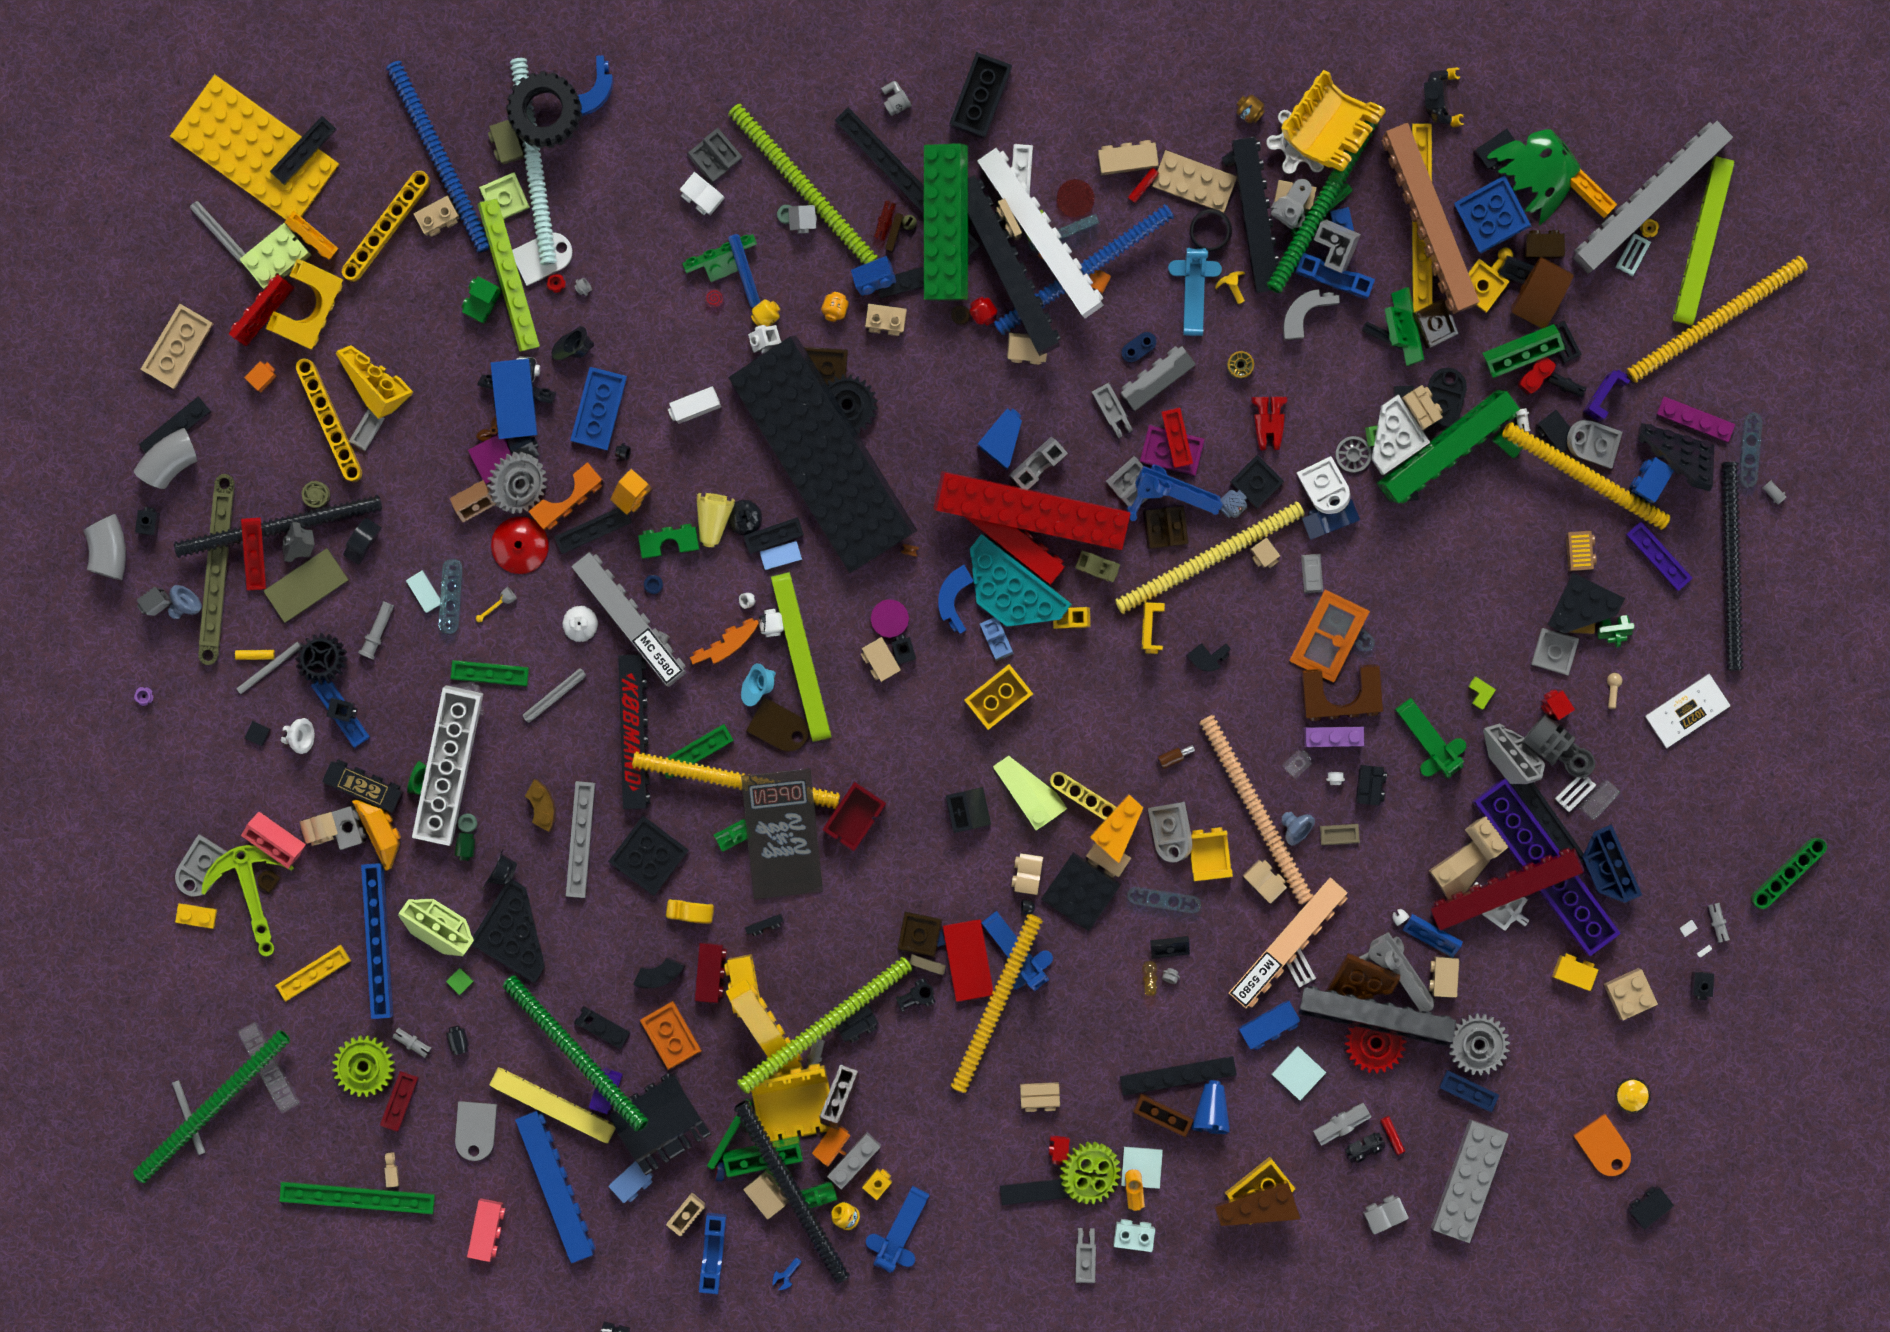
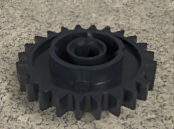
[828,374,878,434]

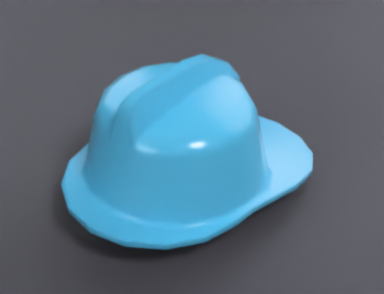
[741,663,776,706]

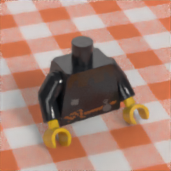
[1424,67,1464,128]

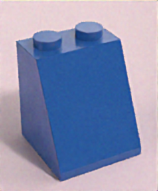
[977,408,1022,471]

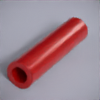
[1128,167,1160,203]
[1381,1116,1405,1155]

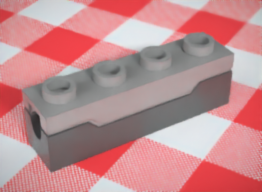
[1120,346,1196,412]

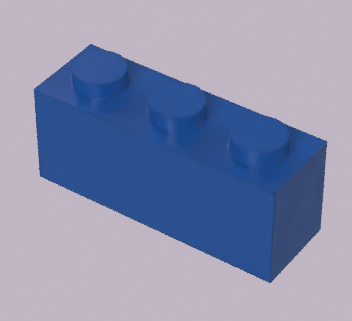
[1238,1000,1301,1050]

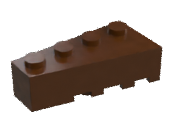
[1214,1180,1301,1226]

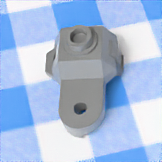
[1270,179,1312,229]

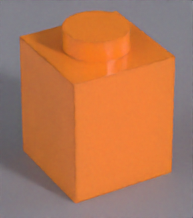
[244,361,277,392]

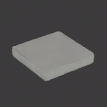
[1531,628,1579,676]

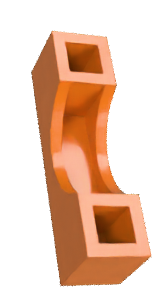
[528,462,603,530]

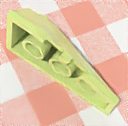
[993,756,1067,830]

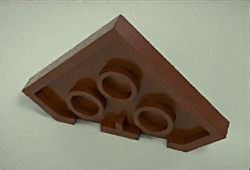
[1325,953,1400,1000]

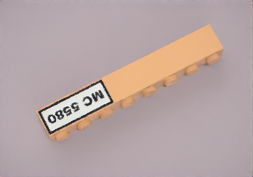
[1229,878,1348,1008]

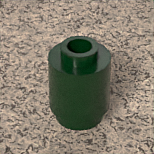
[455,833,476,861]

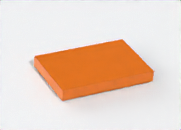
[640,1001,702,1070]

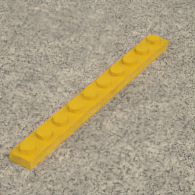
[1412,124,1432,312]

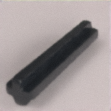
[1362,322,1403,351]

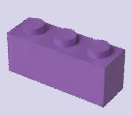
[1304,727,1364,747]

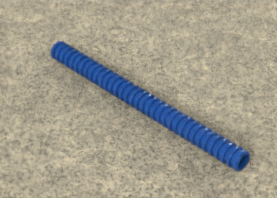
[386,61,490,253]
[994,204,1174,336]

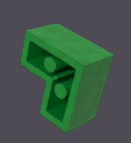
[461,276,502,324]

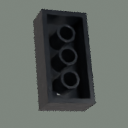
[949,52,1012,140]

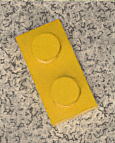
[175,903,217,929]

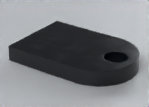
[1427,368,1467,427]

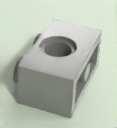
[332,806,366,850]

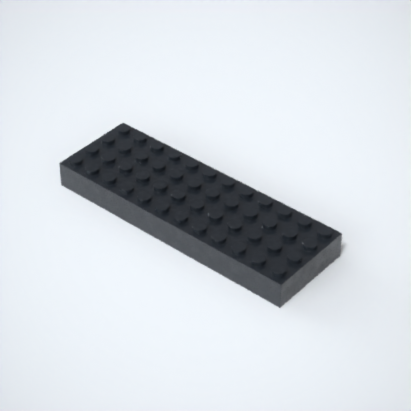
[728,335,918,573]

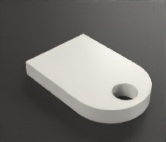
[512,233,572,286]
[1297,456,1350,514]

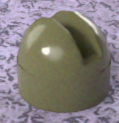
[902,215,917,231]

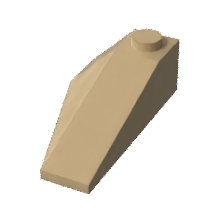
[1429,841,1491,899]

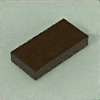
[885,213,903,253]

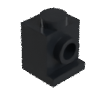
[891,635,916,665]
[326,698,358,722]

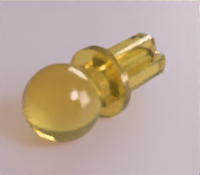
[1142,961,1158,996]

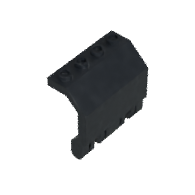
[610,1072,712,1175]

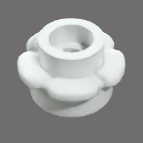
[1326,772,1345,785]

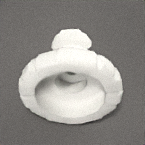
[562,606,598,642]
[281,718,315,754]

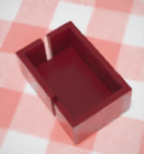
[822,782,886,851]

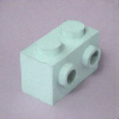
[1113,1219,1155,1252]

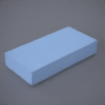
[760,541,802,570]

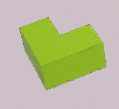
[1468,677,1496,710]

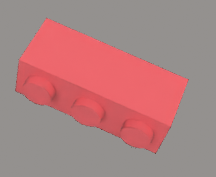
[241,812,306,869]
[467,1199,505,1262]

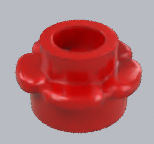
[547,274,566,293]

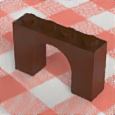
[1301,664,1383,721]

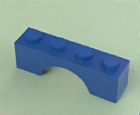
[1295,253,1375,299]
[699,1213,727,1294]

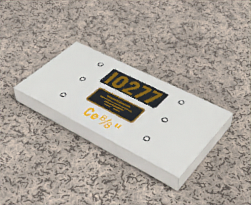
[1645,674,1730,748]

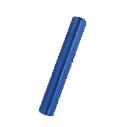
[728,234,760,308]

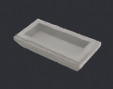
[349,409,385,451]
[1301,554,1323,593]

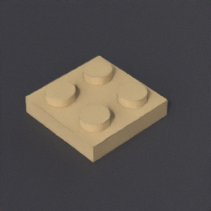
[996,198,1022,241]

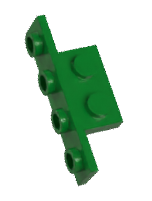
[683,234,757,282]
[1385,287,1424,366]

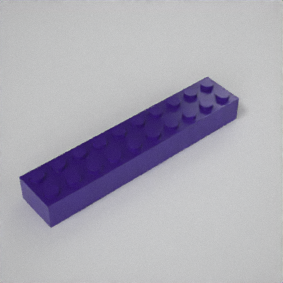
[1472,778,1621,956]

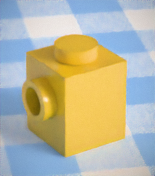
[862,1168,892,1200]

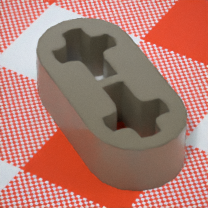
[909,954,946,975]

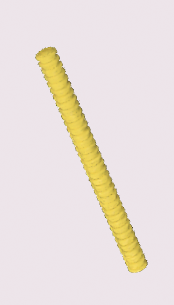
[1115,501,1305,614]

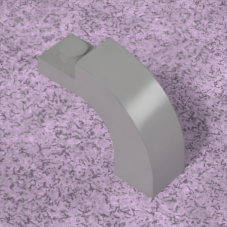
[1283,289,1339,340]

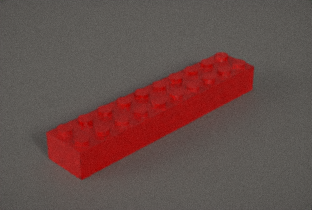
[933,471,1131,550]

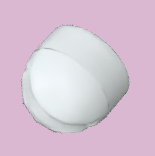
[739,593,756,609]
[1392,909,1409,926]

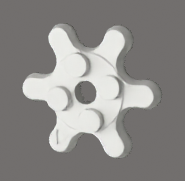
[1266,110,1324,174]

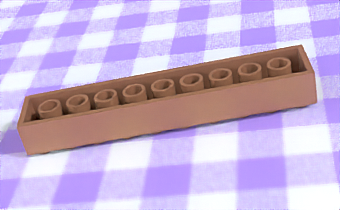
[1381,123,1480,314]

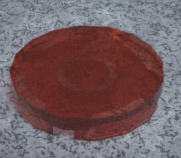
[1056,179,1095,218]

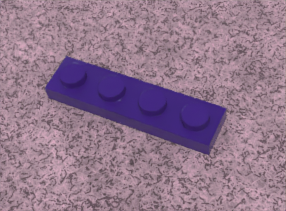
[1626,522,1692,591]

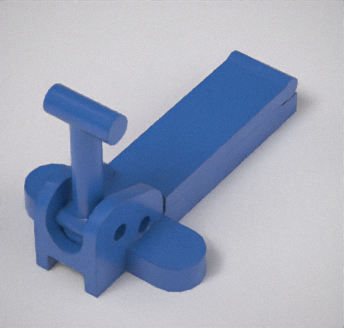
[1127,464,1223,521]
[981,911,1053,992]
[866,1185,929,1273]

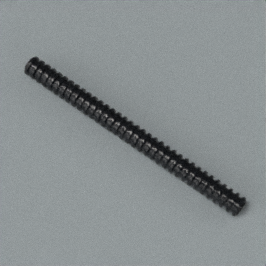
[1721,462,1744,671]
[174,495,382,558]
[734,1100,850,1283]

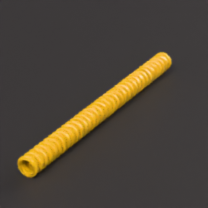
[1626,256,1808,383]
[632,751,840,809]

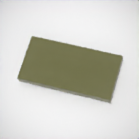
[264,548,349,623]

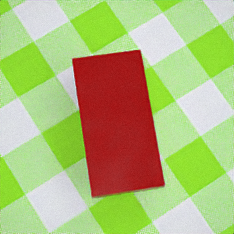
[943,919,993,1002]

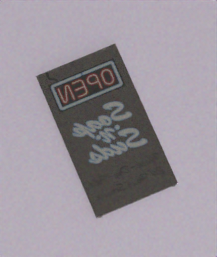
[741,768,823,899]

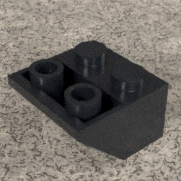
[946,787,991,833]

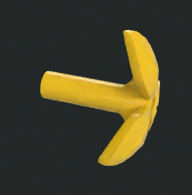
[1215,271,1245,304]

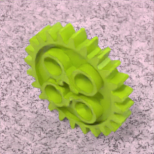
[1060,1142,1121,1204]

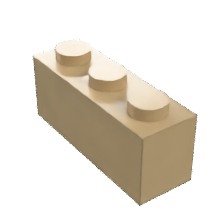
[1098,140,1158,175]

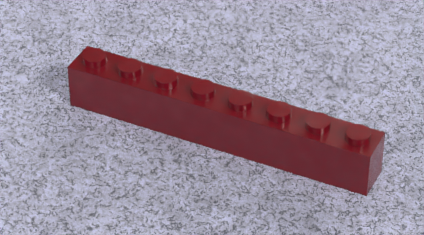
[1431,848,1584,930]

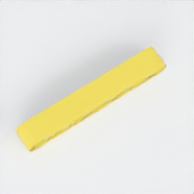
[489,1067,616,1143]

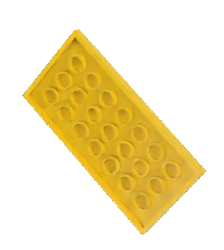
[170,74,339,219]

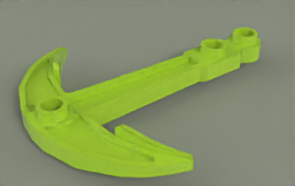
[201,845,294,956]

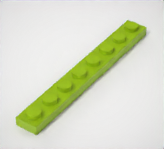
[478,198,539,352]

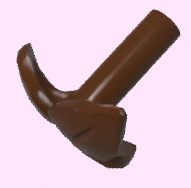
[476,416,509,442]

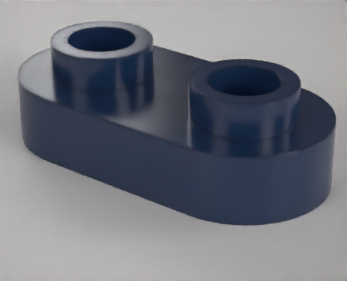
[1121,332,1156,363]

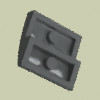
[687,128,742,184]

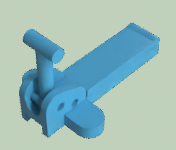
[1168,248,1222,336]

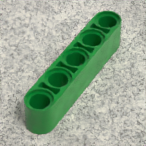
[1751,838,1827,909]

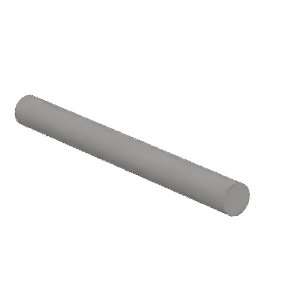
[237,642,302,694]
[172,1080,205,1155]

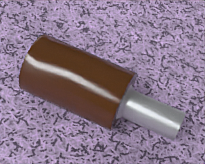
[1158,745,1195,769]

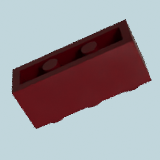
[695,942,727,1003]

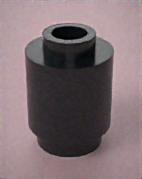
[446,1025,469,1055]

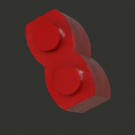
[1518,356,1556,395]

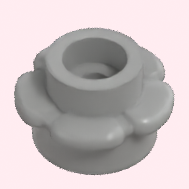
[575,278,592,296]
[1162,968,1180,984]

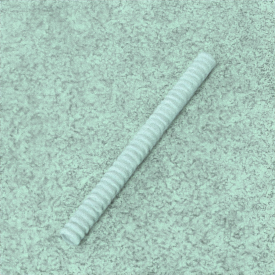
[510,58,557,265]

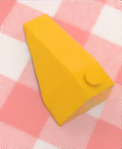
[336,345,413,419]

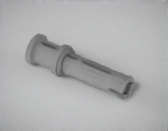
[358,601,395,660]

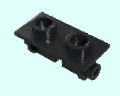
[1345,1132,1386,1163]

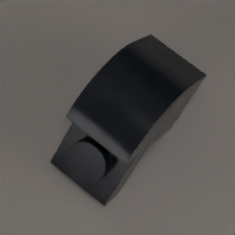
[343,518,382,565]
[1186,643,1231,672]

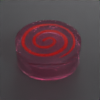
[705,289,724,308]

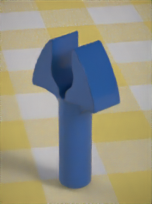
[773,1258,801,1290]

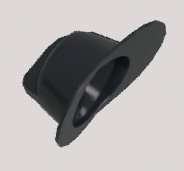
[551,326,594,360]
[481,849,517,891]

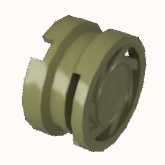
[302,481,330,508]

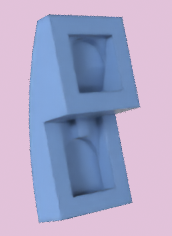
[980,617,1014,661]

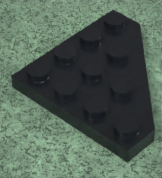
[1638,423,1715,492]
[471,879,545,983]

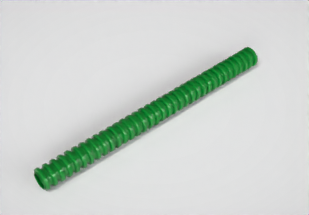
[1267,119,1381,293]
[503,976,648,1131]
[133,1030,290,1183]

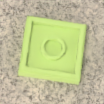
[479,172,530,219]

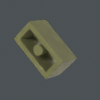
[488,120,524,165]

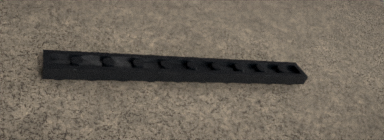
[835,107,981,258]

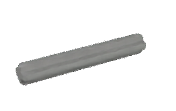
[190,201,245,263]
[523,669,586,723]

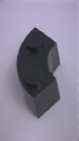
[633,957,685,988]

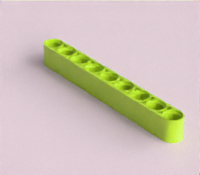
[1673,156,1734,325]
[771,572,831,742]

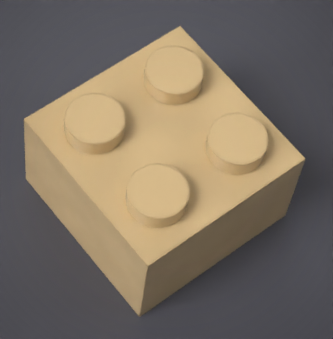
[1604,968,1658,1020]

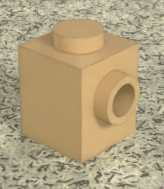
[1250,537,1280,568]

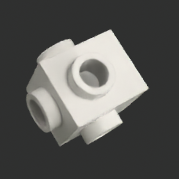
[748,325,781,354]

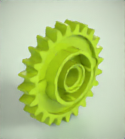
[333,1035,395,1097]

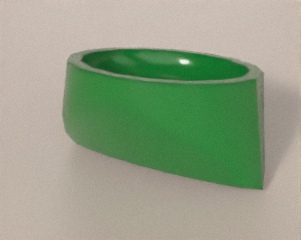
[1493,429,1523,459]
[407,761,427,794]

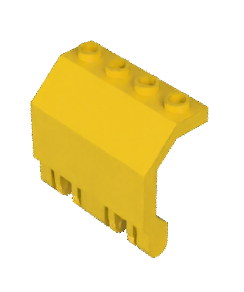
[1281,70,1386,171]

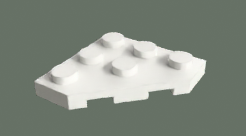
[1372,395,1430,475]

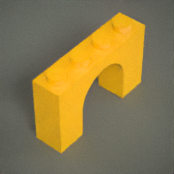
[266,259,343,349]

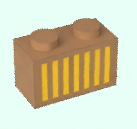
[1566,531,1597,571]

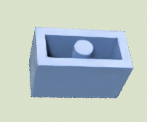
[608,1161,654,1203]

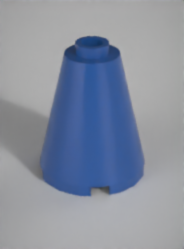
[1191,1080,1230,1134]

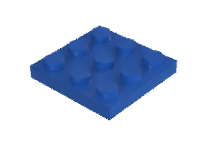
[1454,175,1531,254]

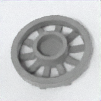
[1335,436,1372,472]

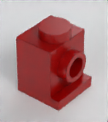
[1049,1135,1070,1165]

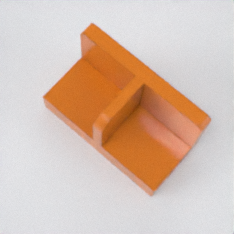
[812,1126,850,1166]

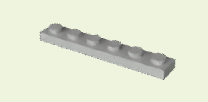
[566,781,595,898]

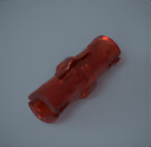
[873,200,897,241]

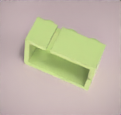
[240,223,311,289]

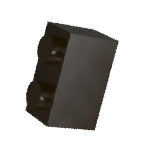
[1524,230,1565,259]

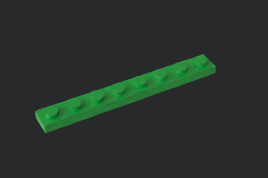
[279,1181,435,1214]

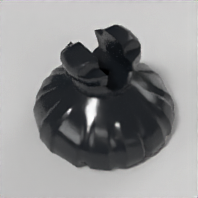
[727,499,762,535]

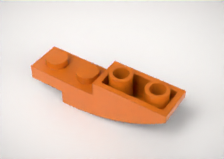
[690,618,759,665]

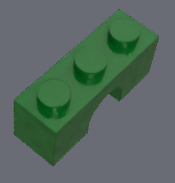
[638,524,700,559]

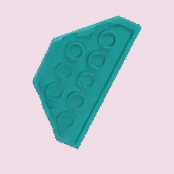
[970,534,1073,627]

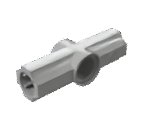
[1313,1103,1371,1146]

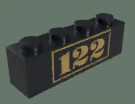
[322,759,404,813]

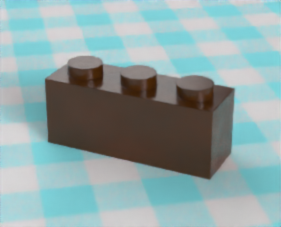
[1132,1093,1194,1137]

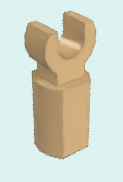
[384,1153,399,1187]

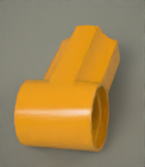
[1125,1169,1145,1211]

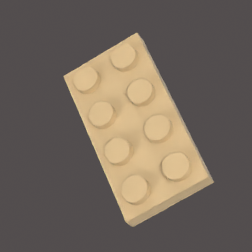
[1152,150,1237,213]
[141,304,214,389]

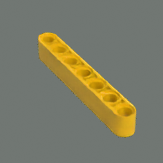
[342,171,430,282]
[296,359,363,482]

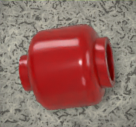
[969,296,998,326]

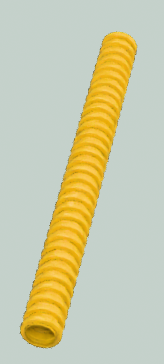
[1502,422,1670,530]
[951,914,1043,1093]

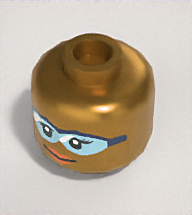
[1236,94,1265,123]

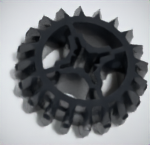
[295,633,348,685]

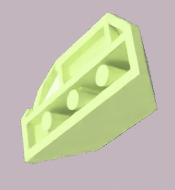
[398,899,474,956]

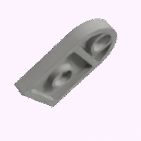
[1567,420,1622,469]
[1148,802,1192,862]
[175,834,227,896]
[455,1101,497,1161]

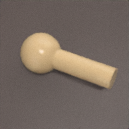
[1607,673,1622,709]

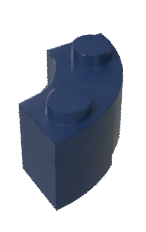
[1302,499,1360,540]

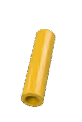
[235,650,275,660]

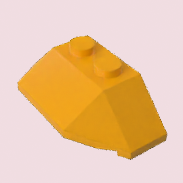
[352,800,401,871]

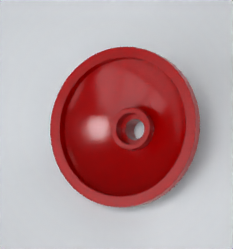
[491,517,549,574]

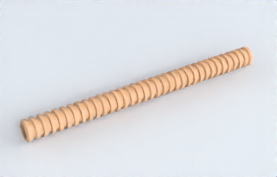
[1199,715,1314,904]

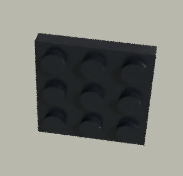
[608,815,689,896]
[1041,852,1121,931]

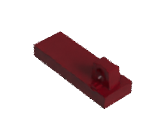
[380,1071,418,1132]

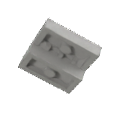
[1106,456,1148,507]

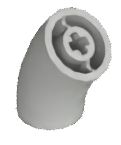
[134,428,197,489]
[83,514,126,580]

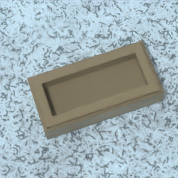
[1320,824,1360,845]

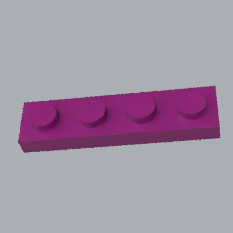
[1656,397,1735,442]

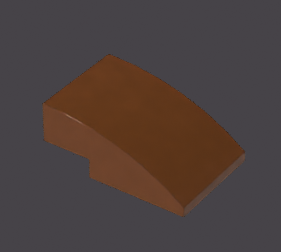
[1511,257,1574,329]

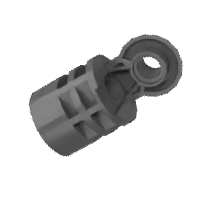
[1522,713,1595,778]

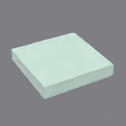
[1272,1046,1326,1100]
[1121,1147,1163,1189]

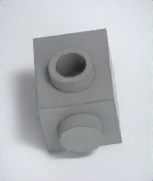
[788,205,817,234]

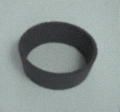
[1190,209,1232,251]

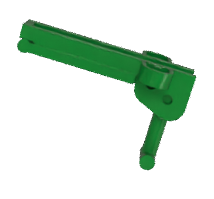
[1395,698,1466,779]

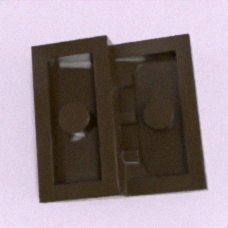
[1143,506,1189,549]

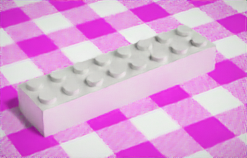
[412,685,483,846]

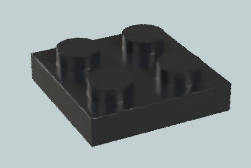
[1230,455,1284,509]

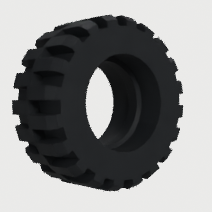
[506,71,582,148]

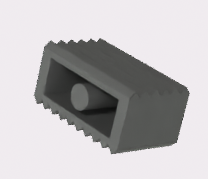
[137,587,172,616]

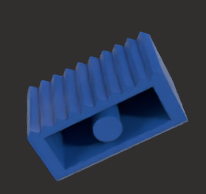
[851,256,896,296]

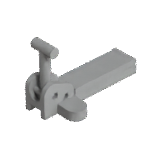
[1359,932,1435,1013]

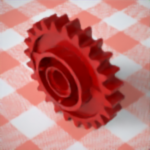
[1344,1026,1407,1074]

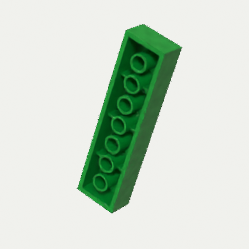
[924,144,968,301]
[1376,390,1520,504]

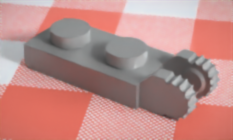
[1092,383,1133,438]
[1076,1228,1096,1283]

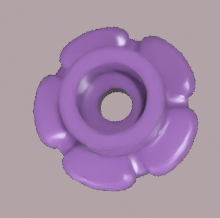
[134,687,153,706]

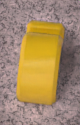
[666,899,714,924]

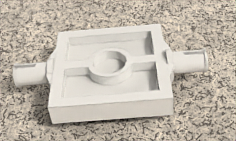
[1473,882,1529,931]

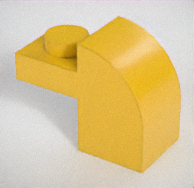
[1053,607,1091,629]

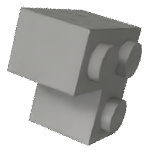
[1314,219,1361,273]

